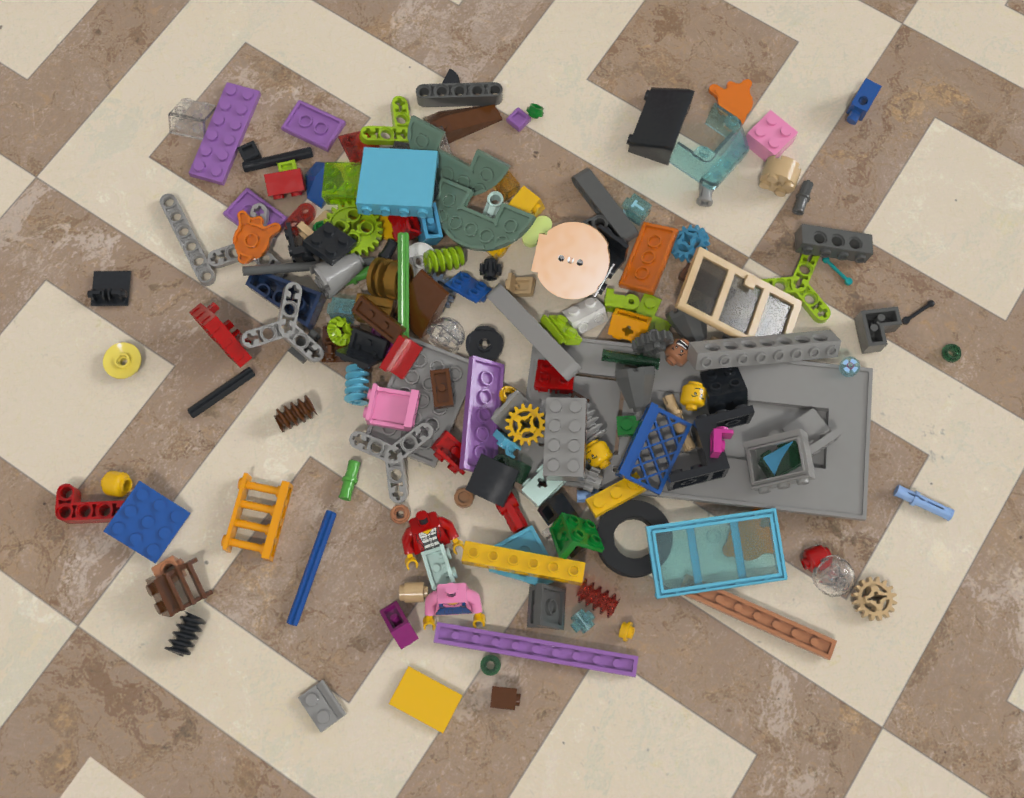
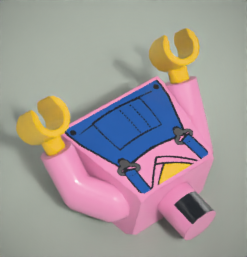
[423,583,485,630]

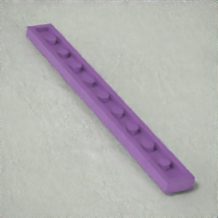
[433,622,638,677]

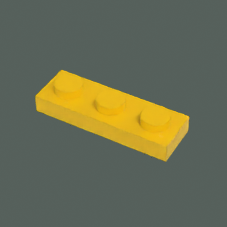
[585,472,647,518]

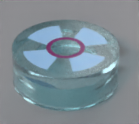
[839,356,860,377]

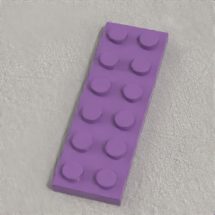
[189,82,261,186]
[459,355,505,472]

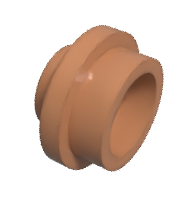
[390,504,410,524]

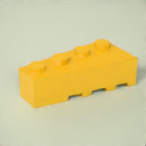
[485,185,545,260]

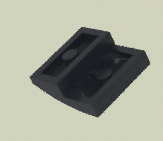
[465,454,520,507]

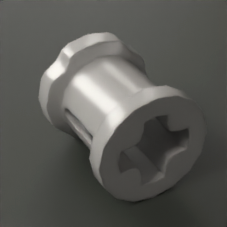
[696,183,715,207]

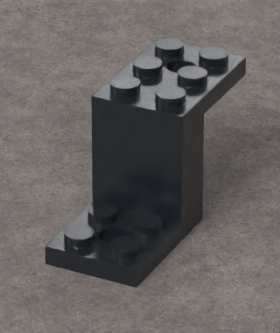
[666,404,755,491]

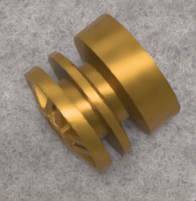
[366,257,414,300]

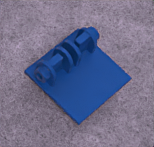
[444,271,492,304]

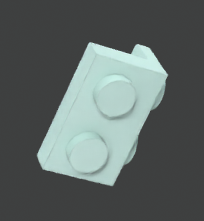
[421,543,458,591]

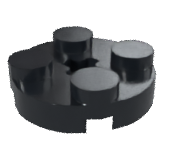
[466,326,503,362]

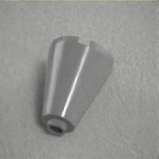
[309,253,364,299]

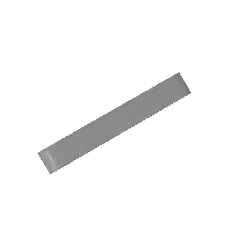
[486,283,582,381]

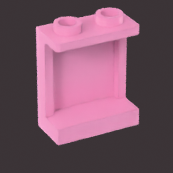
[363,383,420,432]

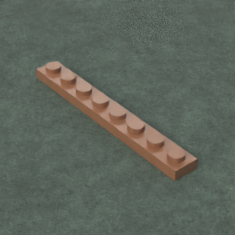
[680,574,837,660]

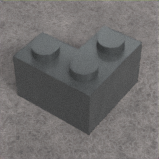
[854,306,902,354]

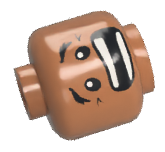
[664,338,689,367]

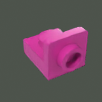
[710,426,734,458]

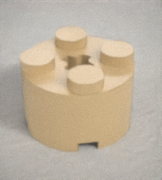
[759,155,801,197]

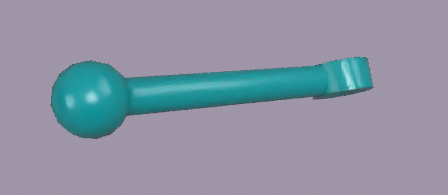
[822,257,853,286]

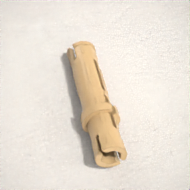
[662,394,696,452]

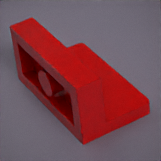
[379,335,423,379]

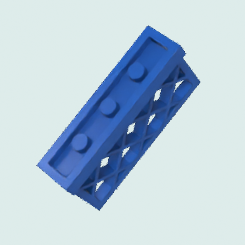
[615,402,692,495]

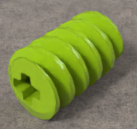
[423,246,464,274]

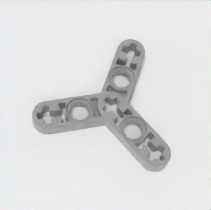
[207,203,287,279]
[240,282,324,363]
[349,423,435,503]

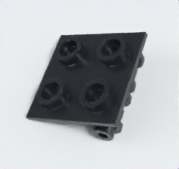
[87,271,131,306]

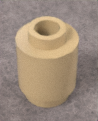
[399,582,429,603]

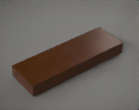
[351,295,406,344]

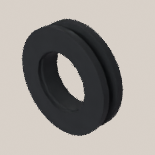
[597,500,673,578]

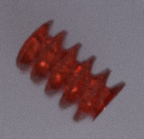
[576,578,621,619]

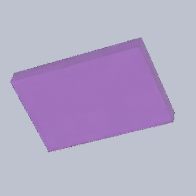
[281,100,346,152]
[223,188,289,239]

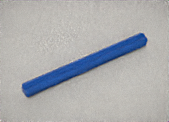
[287,510,336,626]

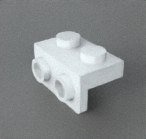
[562,296,608,335]

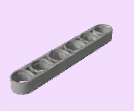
[160,194,216,286]

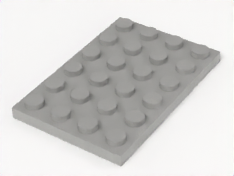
[366,336,469,468]

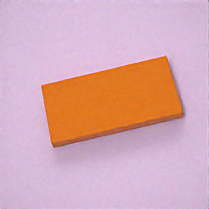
[618,222,679,296]

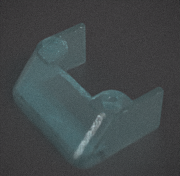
[669,103,749,190]

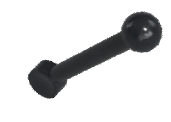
[902,300,935,325]

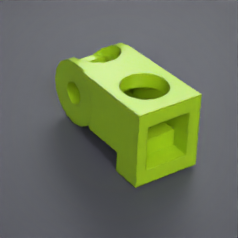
[604,288,640,313]

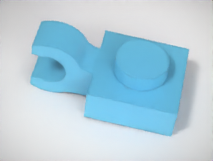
[493,429,522,459]

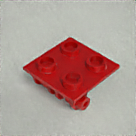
[534,359,574,395]

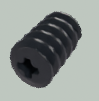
[164,610,206,657]

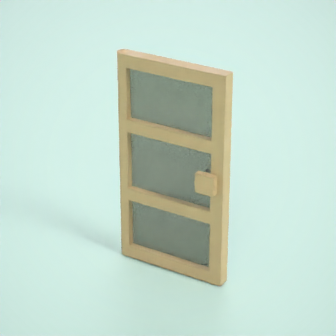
[675,246,802,338]

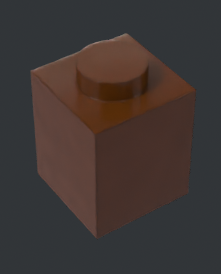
[490,686,521,710]

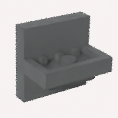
[527,583,566,630]

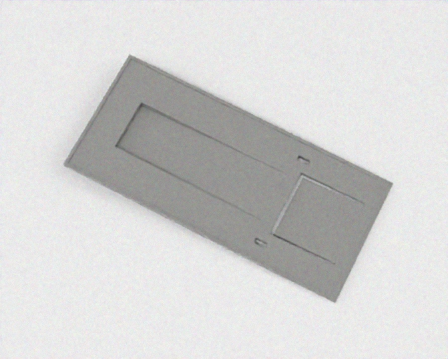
[516,335,873,521]

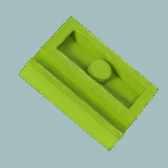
[540,314,583,345]

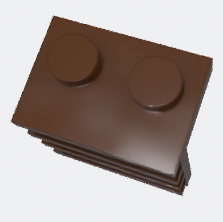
[146,557,213,617]

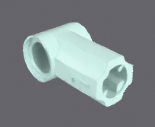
[482,191,504,219]

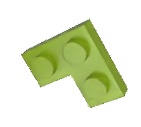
[629,293,671,332]

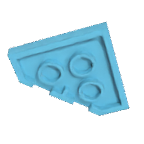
[488,525,555,586]

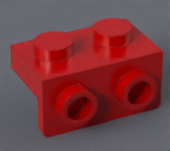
[430,430,466,475]

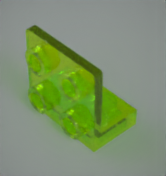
[321,162,361,205]

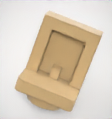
[505,273,536,297]

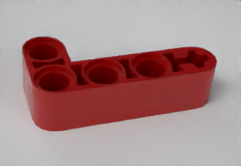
[55,483,125,524]

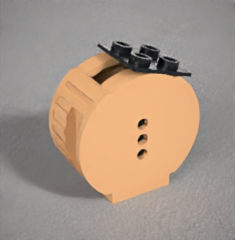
[531,222,617,299]

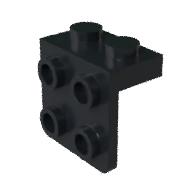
[284,222,320,263]
[335,327,390,369]
[700,367,748,414]

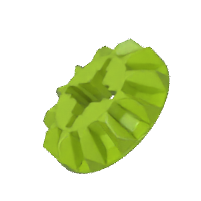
[327,316,353,346]

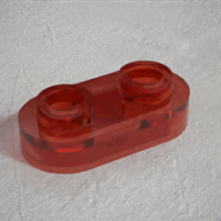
[285,203,316,236]

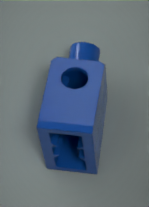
[846,78,882,125]

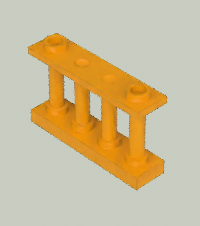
[221,473,293,562]

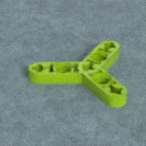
[752,254,831,323]

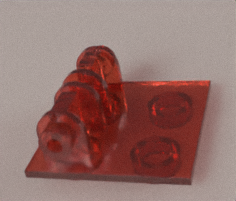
[338,131,380,168]

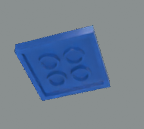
[103,481,190,564]

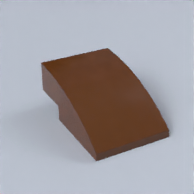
[394,269,450,339]

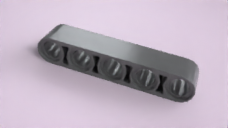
[416,82,503,107]
[571,168,638,243]

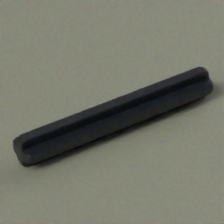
[242,147,313,172]
[187,367,255,418]

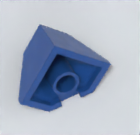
[305,162,344,209]

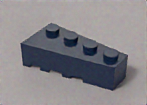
[245,274,326,331]

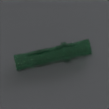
[601,349,660,370]

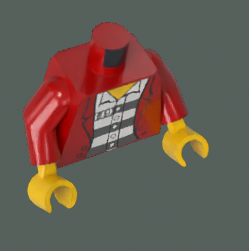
[402,510,464,570]

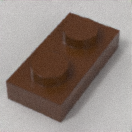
[430,368,454,409]

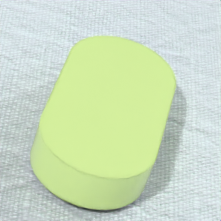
[522,216,552,248]

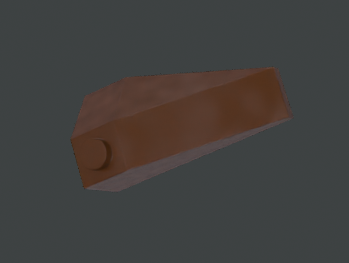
[423,104,502,147]

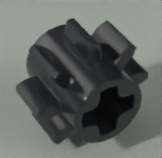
[479,258,502,281]

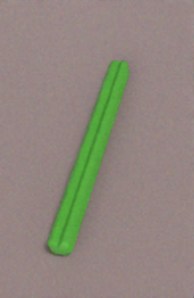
[397,232,409,338]

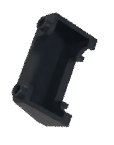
[626,87,695,165]

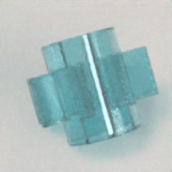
[570,609,595,634]

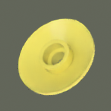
[103,342,142,379]

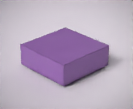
[506,107,531,132]

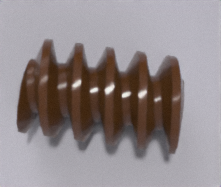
[274,395,317,433]

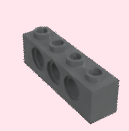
[795,224,873,263]

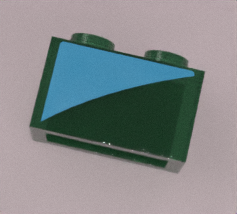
[758,441,802,478]

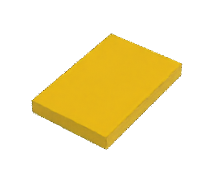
[389,666,463,733]

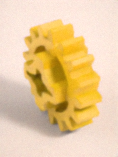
[505,404,545,446]

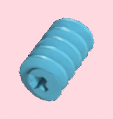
[344,364,370,406]

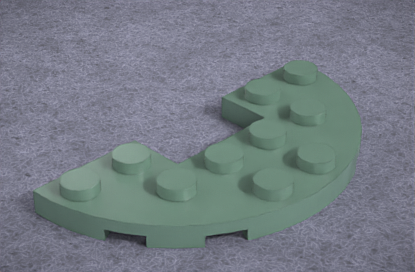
[407,115,511,196]
[436,177,536,252]

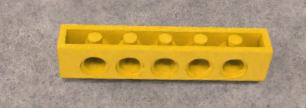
[461,541,586,586]

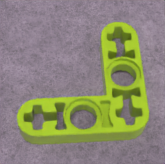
[359,96,410,146]

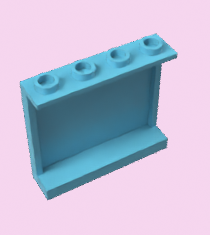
[356,147,439,218]

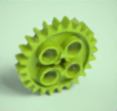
[324,201,383,256]

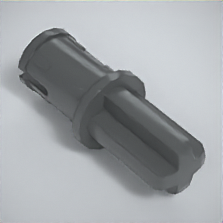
[792,180,814,215]

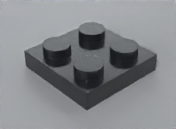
[302,222,357,266]

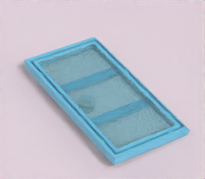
[645,508,788,599]

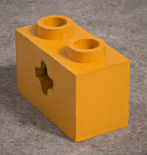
[608,308,652,343]

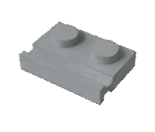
[298,680,346,732]

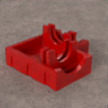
[189,302,252,368]

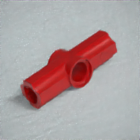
[495,491,528,534]

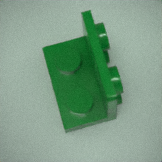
[549,512,604,559]

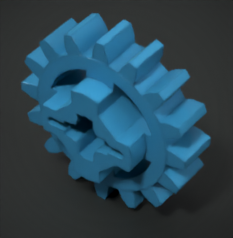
[671,224,710,263]

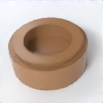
[454,488,474,508]

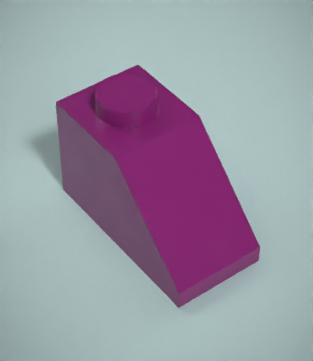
[379,600,419,649]

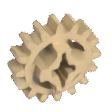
[851,577,897,621]

